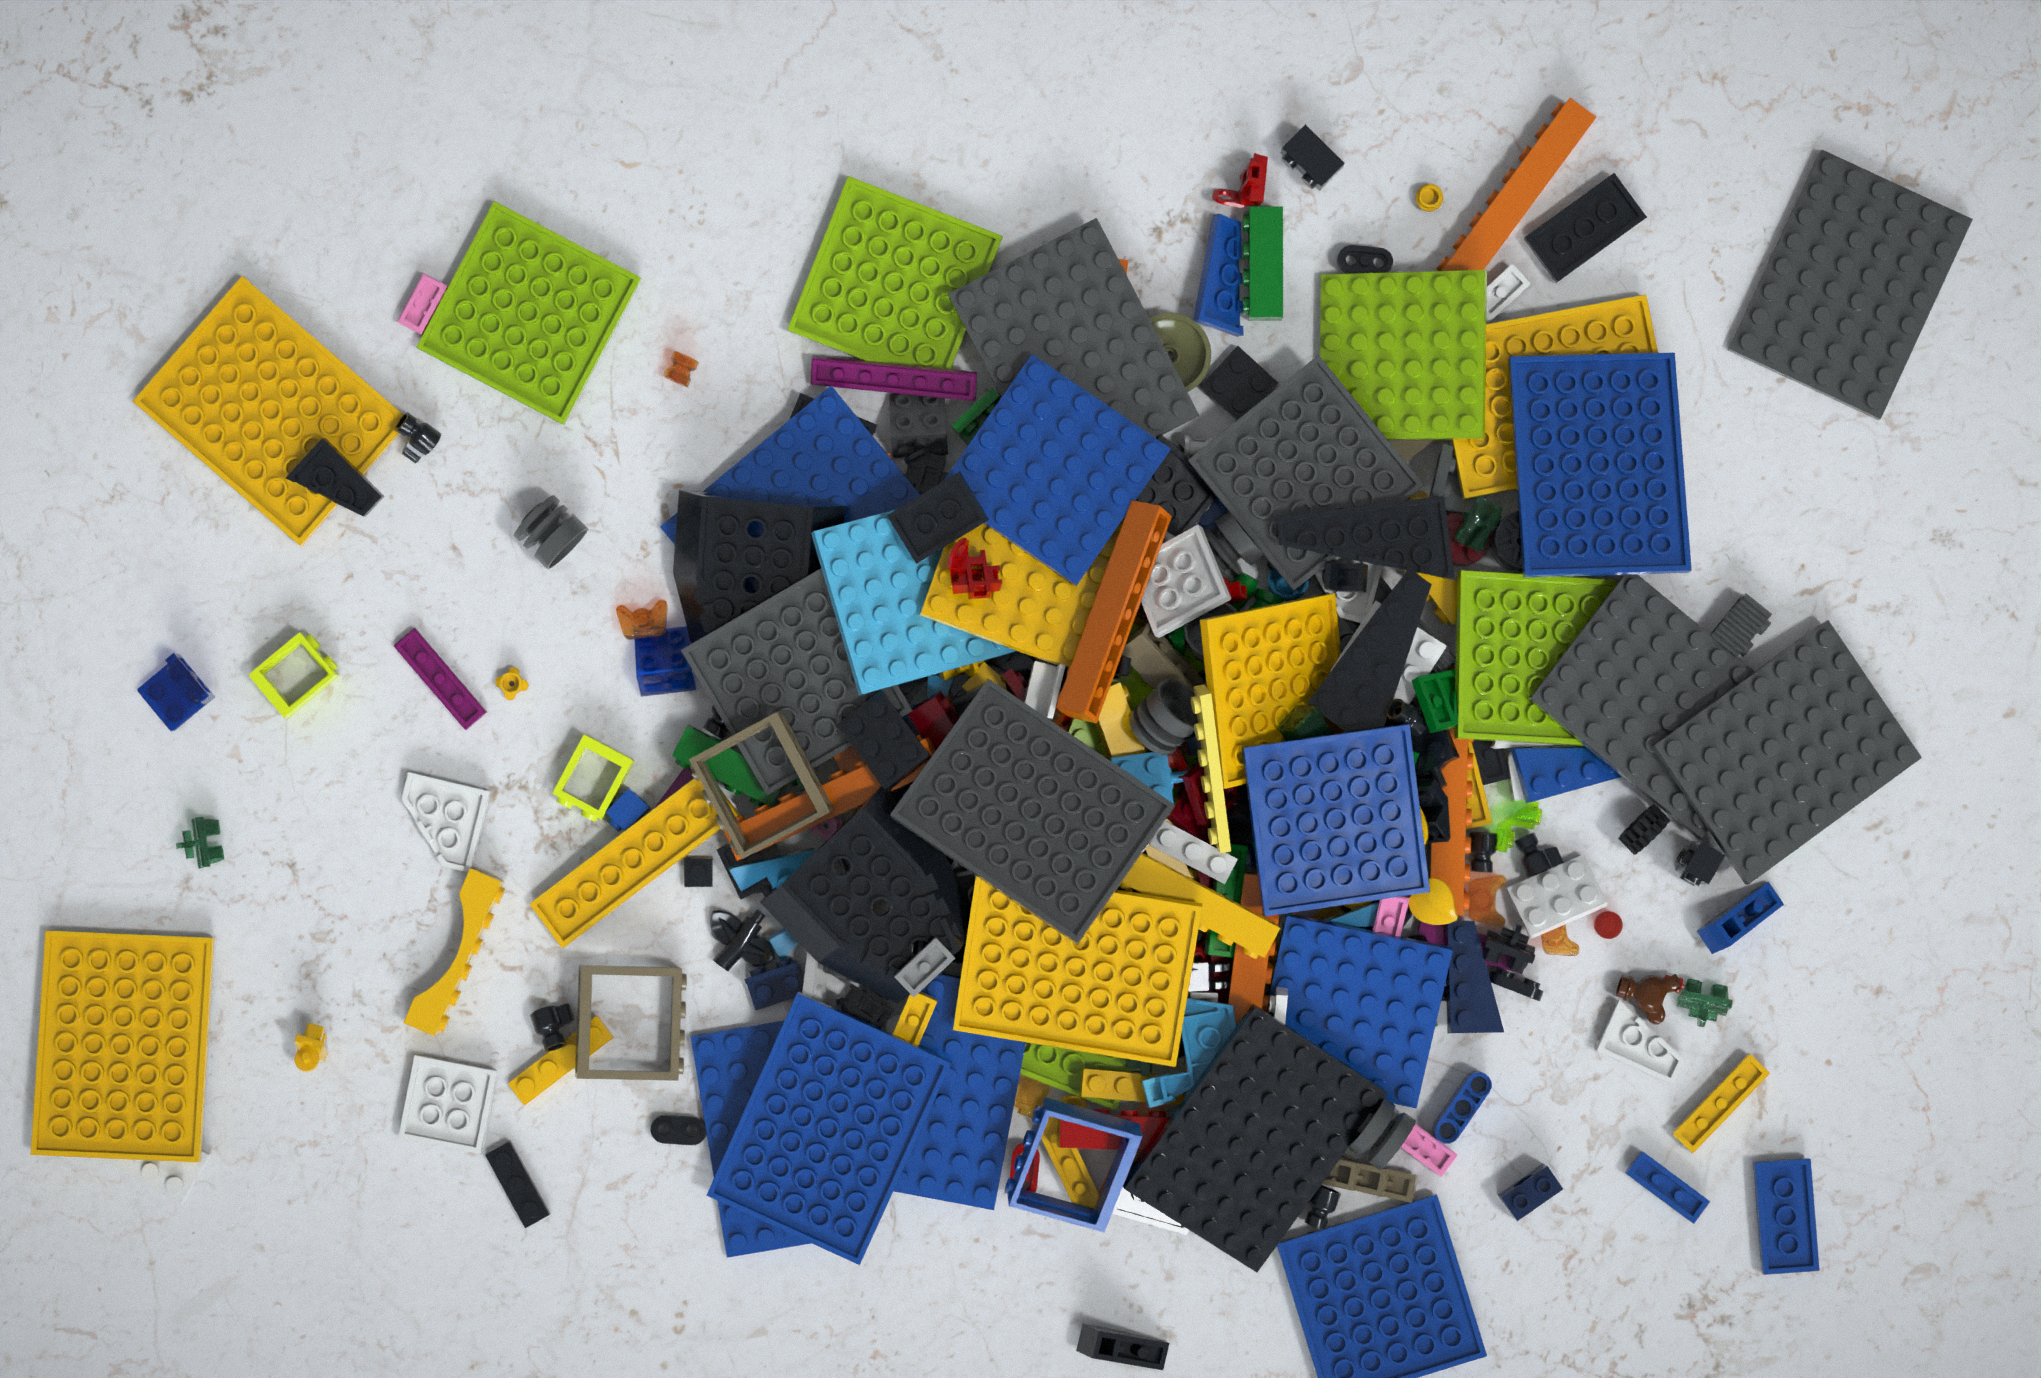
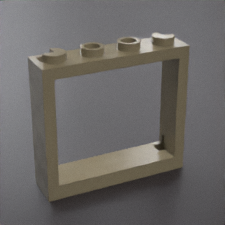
[689,710,835,859]
[575,965,687,1081]

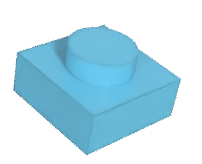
[1141,1073,1176,1108]

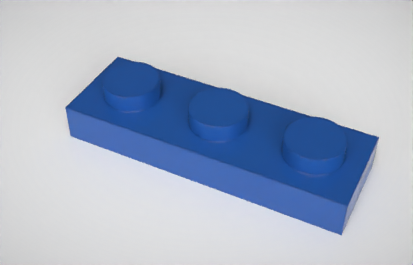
[1625,1151,1710,1224]

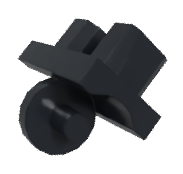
[1484,923,1535,973]

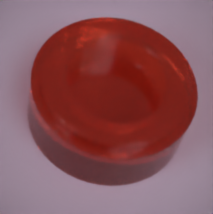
[1593,911,1623,939]

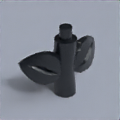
[710,909,775,971]

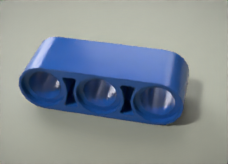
[1432,1071,1492,1144]

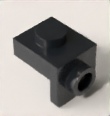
[1322,561,1368,593]

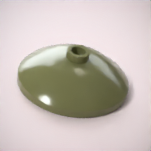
[1149,313,1211,392]

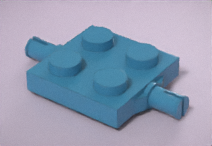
[1109,752,1188,804]

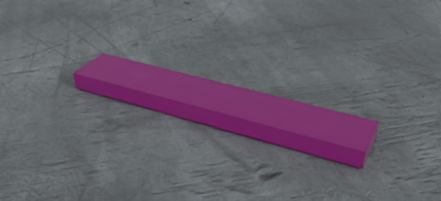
[811,355,978,401]

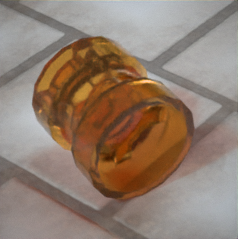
[663,351,699,388]

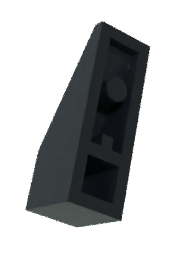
[1076,1324,1170,1370]

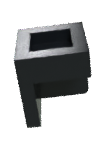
[1226,804,1254,846]

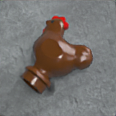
[1616,974,1685,1025]

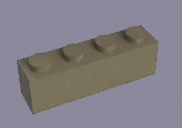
[1122,621,1207,693]

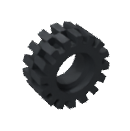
[1618,804,1670,855]

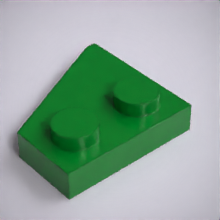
[1411,670,1458,733]

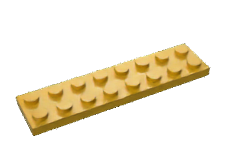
[530,779,740,949]

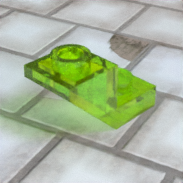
[1495,801,1542,853]

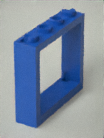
[1005,1097,1142,1233]

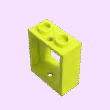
[248,632,340,719]
[552,734,635,822]

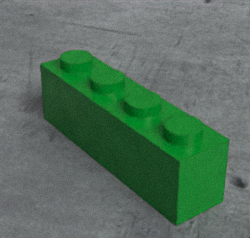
[1243,206,1283,321]
[672,724,782,807]

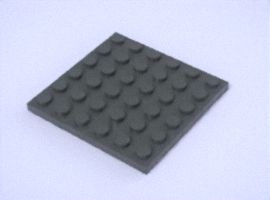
[1188,355,1424,591]
[681,568,913,795]

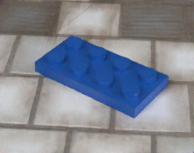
[1753,1158,1820,1275]

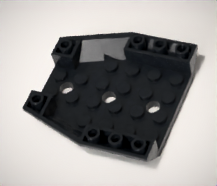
[673,490,846,644]
[760,786,971,1004]

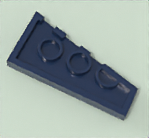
[1444,921,1504,1034]

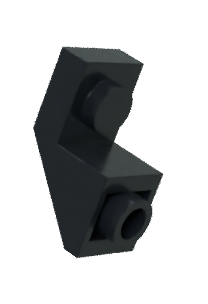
[1416,778,1451,843]

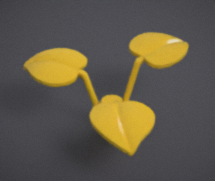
[1344,807,1458,925]

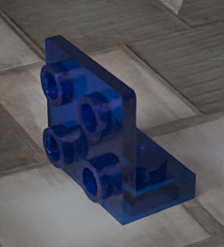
[634,626,696,697]
[137,653,215,731]

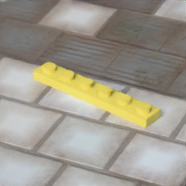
[1191,684,1231,853]

